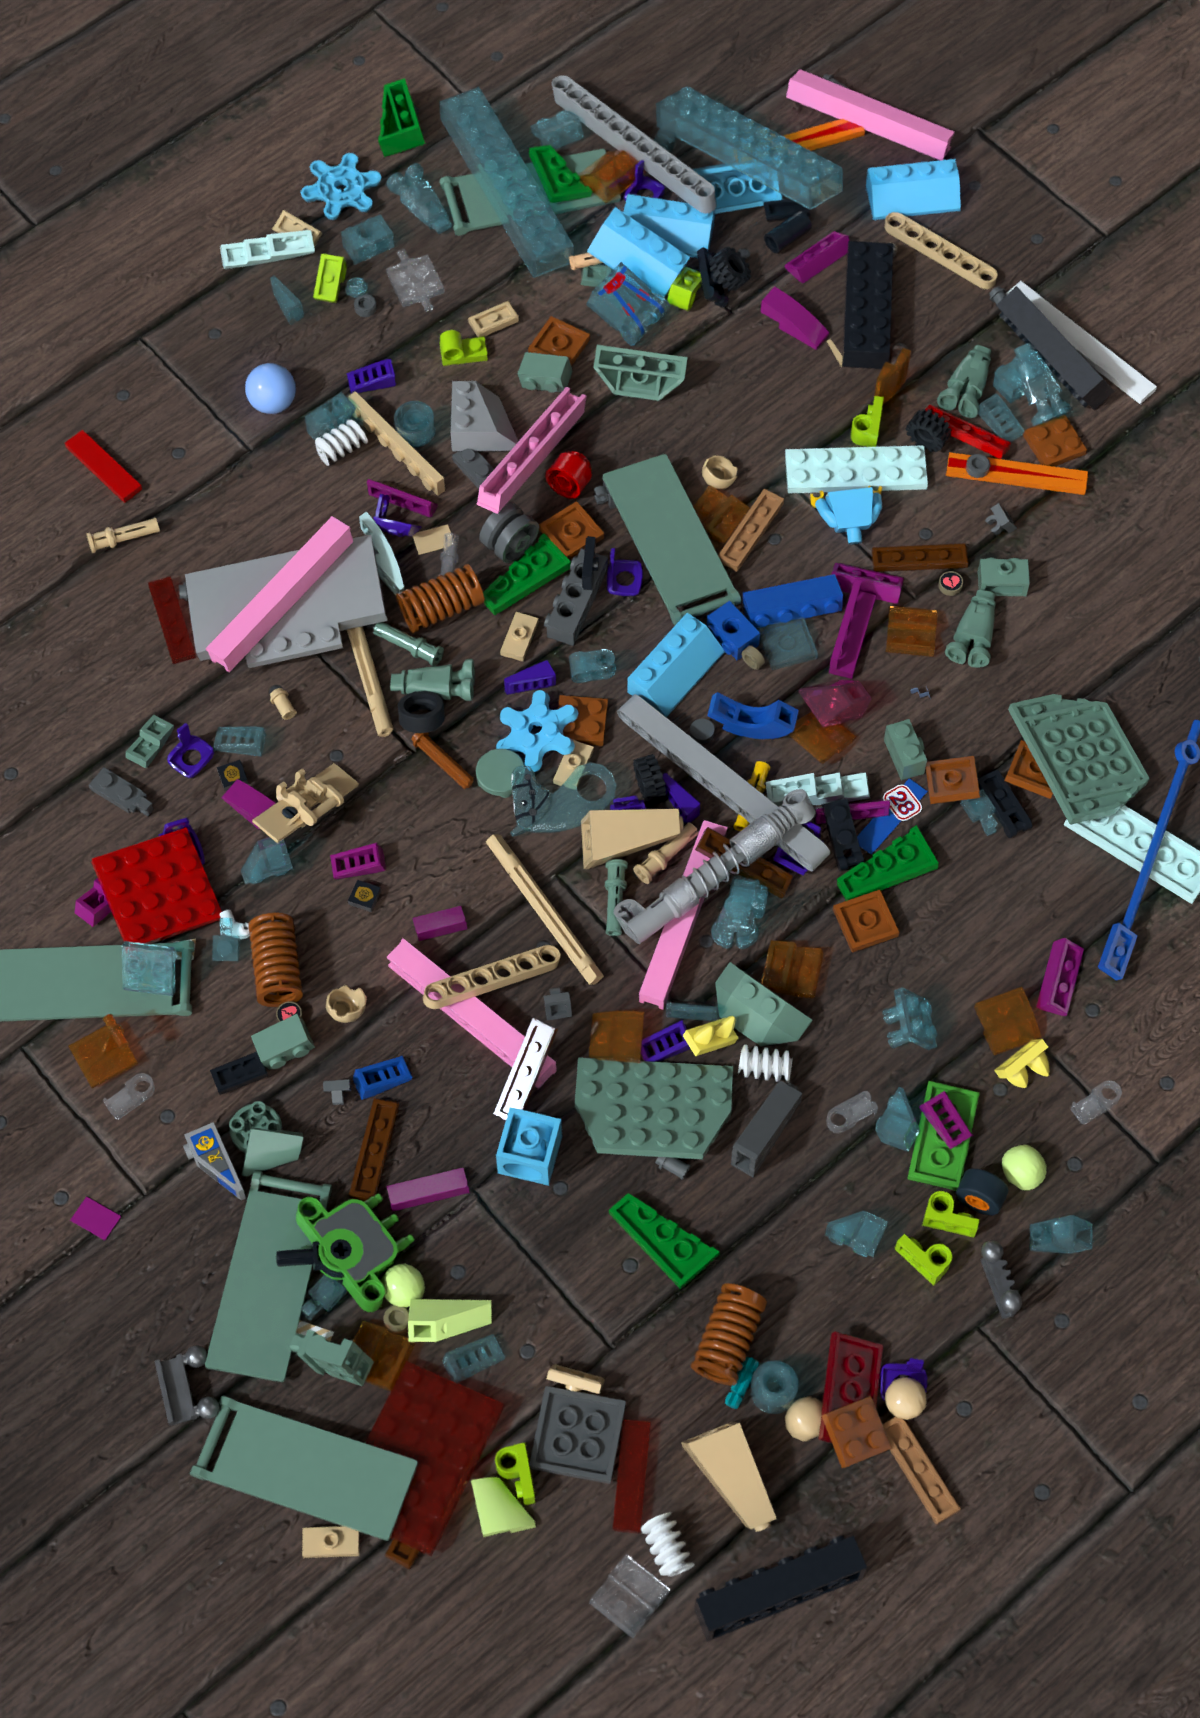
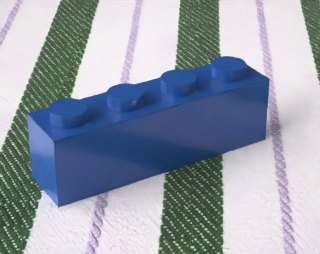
[743,574,843,628]

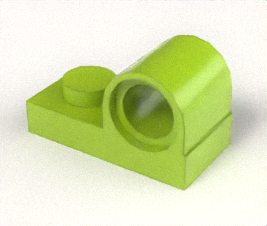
[313,254,347,303]
[667,267,702,311]
[440,330,488,366]
[851,396,884,447]
[922,1191,979,1238]
[895,1234,952,1286]
[495,1443,535,1505]

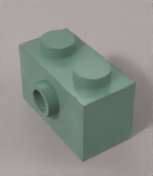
[517,352,573,393]
[978,558,1030,596]
[884,719,927,781]
[251,1014,315,1070]

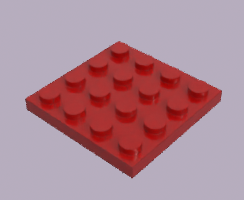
[91,827,222,952]

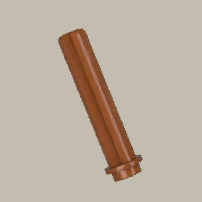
[411,733,474,789]

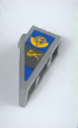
[183,1122,246,1200]

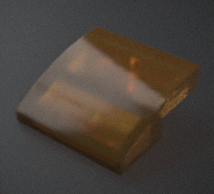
[875,348,911,404]
[693,485,750,543]
[886,606,937,657]
[788,706,856,764]
[761,940,824,998]
[974,987,1041,1055]
[589,1011,644,1063]
[353,1321,416,1392]

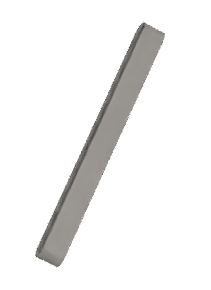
[552,75,717,213]
[617,694,830,871]

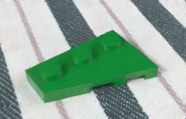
[529,145,593,203]

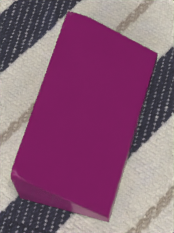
[412,906,467,941]

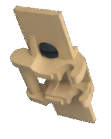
[252,763,359,843]

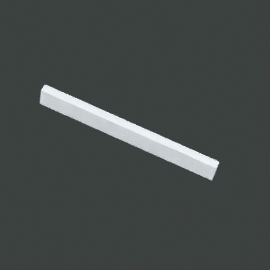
[1006,281,1157,404]

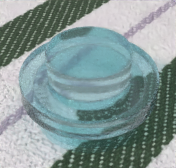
[345,277,368,298]

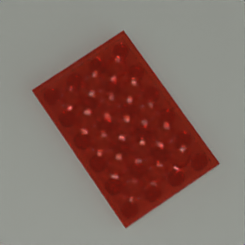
[365,1361,505,1557]

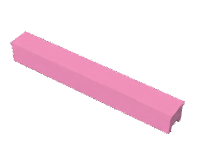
[786,69,954,160]
[477,387,586,514]
[206,516,353,673]
[639,820,727,1010]
[387,938,556,1089]

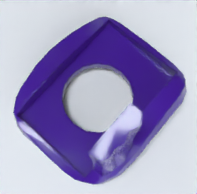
[624,160,665,201]
[607,548,643,596]
[167,723,214,778]
[880,1358,927,1401]

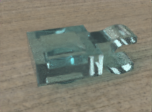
[961,789,998,836]
[212,918,240,961]
[301,1275,347,1321]

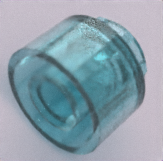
[394,401,435,448]
[726,875,768,922]
[750,1360,799,1414]

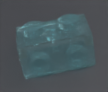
[530,111,584,149]

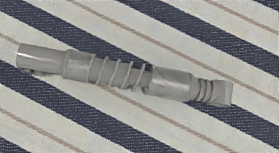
[613,789,816,944]

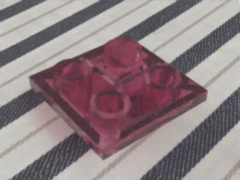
[798,679,872,727]

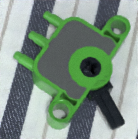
[276,1194,414,1312]

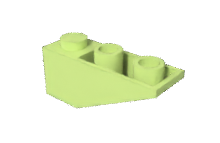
[408,1299,492,1342]

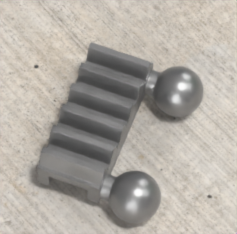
[980,1240,1022,1319]
[155,1345,219,1426]

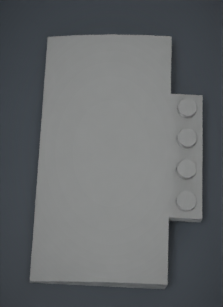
[185,535,388,668]

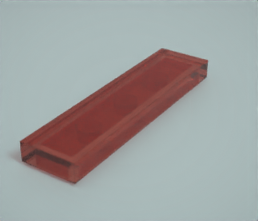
[148,576,196,664]
[612,1419,651,1534]

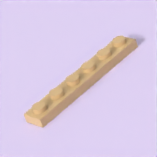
[348,391,445,496]

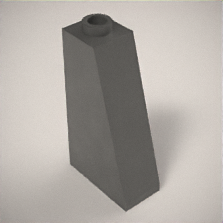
[731,1081,802,1177]

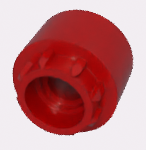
[545,451,592,499]

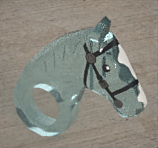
[510,762,616,837]

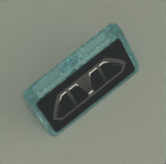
[666,999,718,1021]

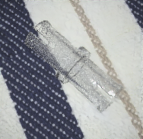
[440,533,459,576]

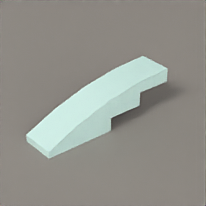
[220,230,315,269]
[359,512,404,595]
[766,772,870,806]

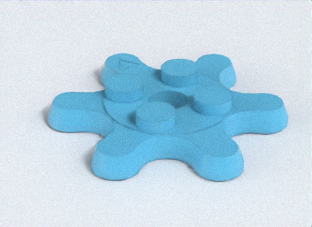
[301,153,381,220]
[496,690,579,772]

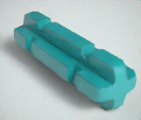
[725,1357,759,1409]

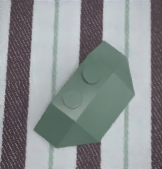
[594,345,688,401]
[715,962,813,1047]

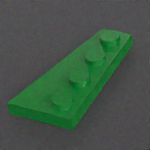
[483,533,571,615]
[837,825,939,901]
[609,1193,720,1289]

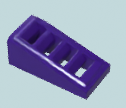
[347,359,396,394]
[504,660,556,695]
[662,773,700,824]
[636,1020,691,1062]

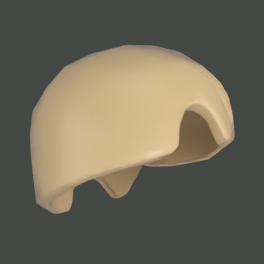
[702,455,737,489]
[326,985,367,1023]
[885,1377,926,1420]
[784,1397,823,1441]

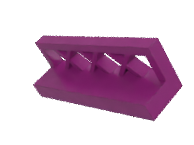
[829,579,876,679]

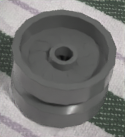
[479,502,539,563]

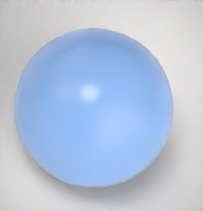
[245,363,296,414]

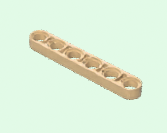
[885,212,997,289]
[423,945,561,1009]

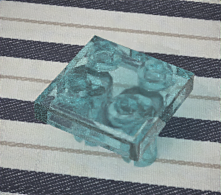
[122,941,178,996]
[883,987,937,1050]

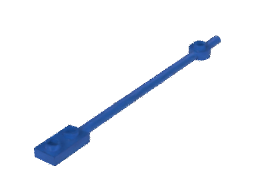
[1098,720,1200,980]

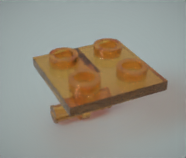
[68,1014,138,1088]

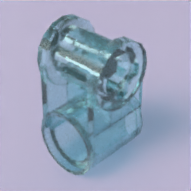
[569,649,616,683]

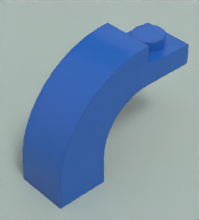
[707,692,799,739]

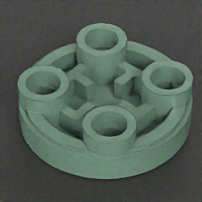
[476,749,525,798]
[229,1101,283,1153]

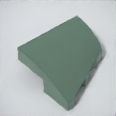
[242,1127,303,1176]

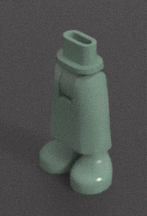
[937,345,992,418]
[945,590,996,668]
[390,659,475,701]

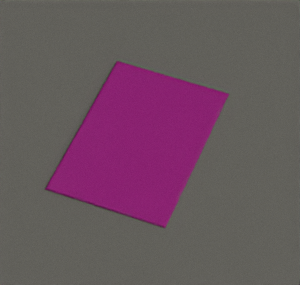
[70,1196,121,1240]

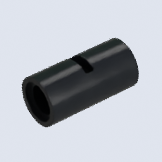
[764,211,812,254]

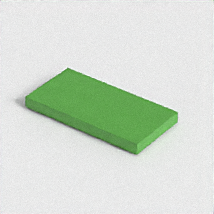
[907,1081,980,1191]

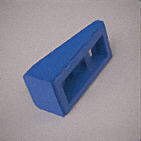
[353,1056,412,1100]

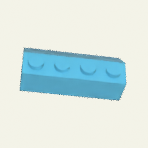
[692,156,782,214]
[866,159,961,220]
[624,194,715,258]
[587,207,690,302]
[627,613,724,718]

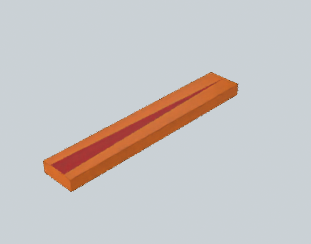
[735,119,865,161]
[946,452,1088,495]

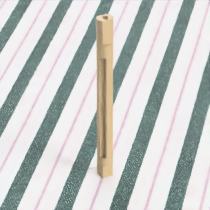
[347,626,393,737]
[486,834,604,985]

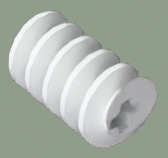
[315,419,368,466]
[738,1044,793,1083]
[641,1512,695,1577]

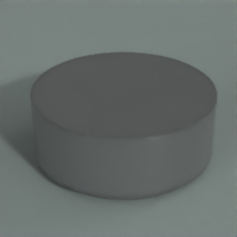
[354,294,377,317]
[966,454,990,478]
[690,718,714,744]

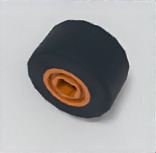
[956,1169,1009,1215]

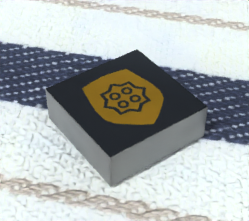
[217,760,248,791]
[348,880,381,912]

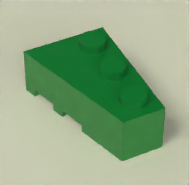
[378,78,425,157]

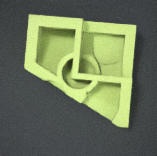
[471,1477,536,1537]

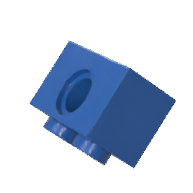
[707,601,760,660]

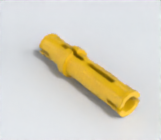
[733,761,770,831]

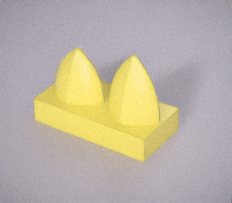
[683,1016,739,1056]
[994,1039,1049,1088]

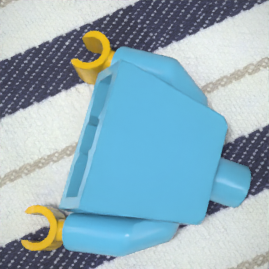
[810,485,882,544]

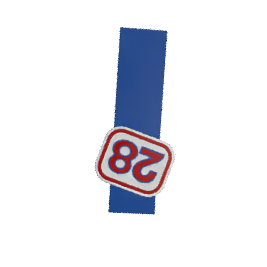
[857,778,928,855]

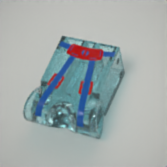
[586,262,670,346]

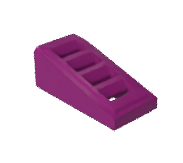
[330,843,386,880]
[919,1091,973,1149]

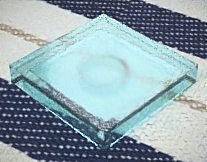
[757,617,818,670]

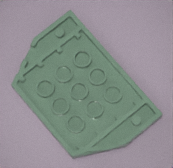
[1008,694,1150,825]
[575,1058,733,1159]

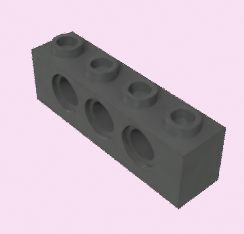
[544,549,608,646]

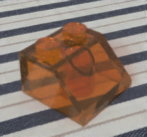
[578,150,638,204]

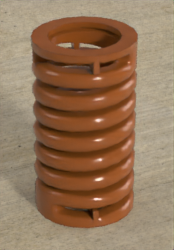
[396,564,485,633]
[248,913,303,1007]
[691,1283,767,1385]

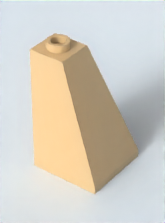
[581,809,683,869]
[681,1422,776,1532]

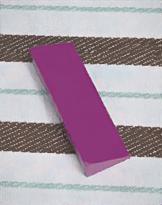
[785,231,849,283]
[367,479,438,518]
[831,563,904,604]
[814,799,890,824]
[1036,938,1084,1016]
[387,1168,469,1212]

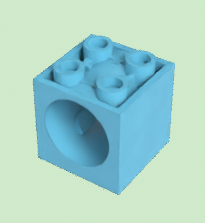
[496,1107,562,1186]

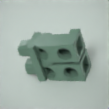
[289,1330,374,1386]

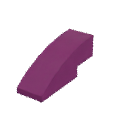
[761,286,829,350]
[221,779,284,844]
[75,878,111,927]

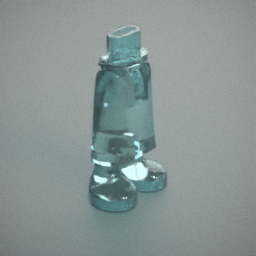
[386,163,452,234]
[1014,343,1072,427]
[711,895,759,949]

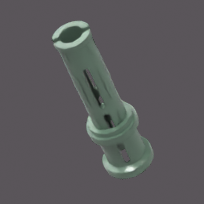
[373,622,444,666]
[605,859,628,936]

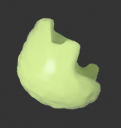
[1002,1145,1046,1190]
[380,1264,425,1307]

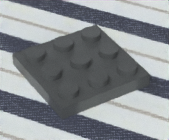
[529,1386,626,1484]

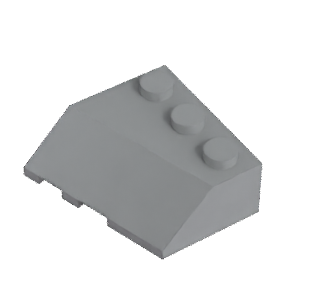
[451,381,519,451]

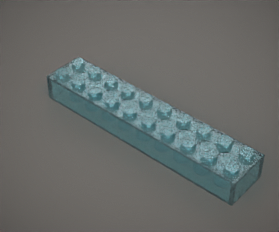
[656,86,843,210]
[440,87,574,278]

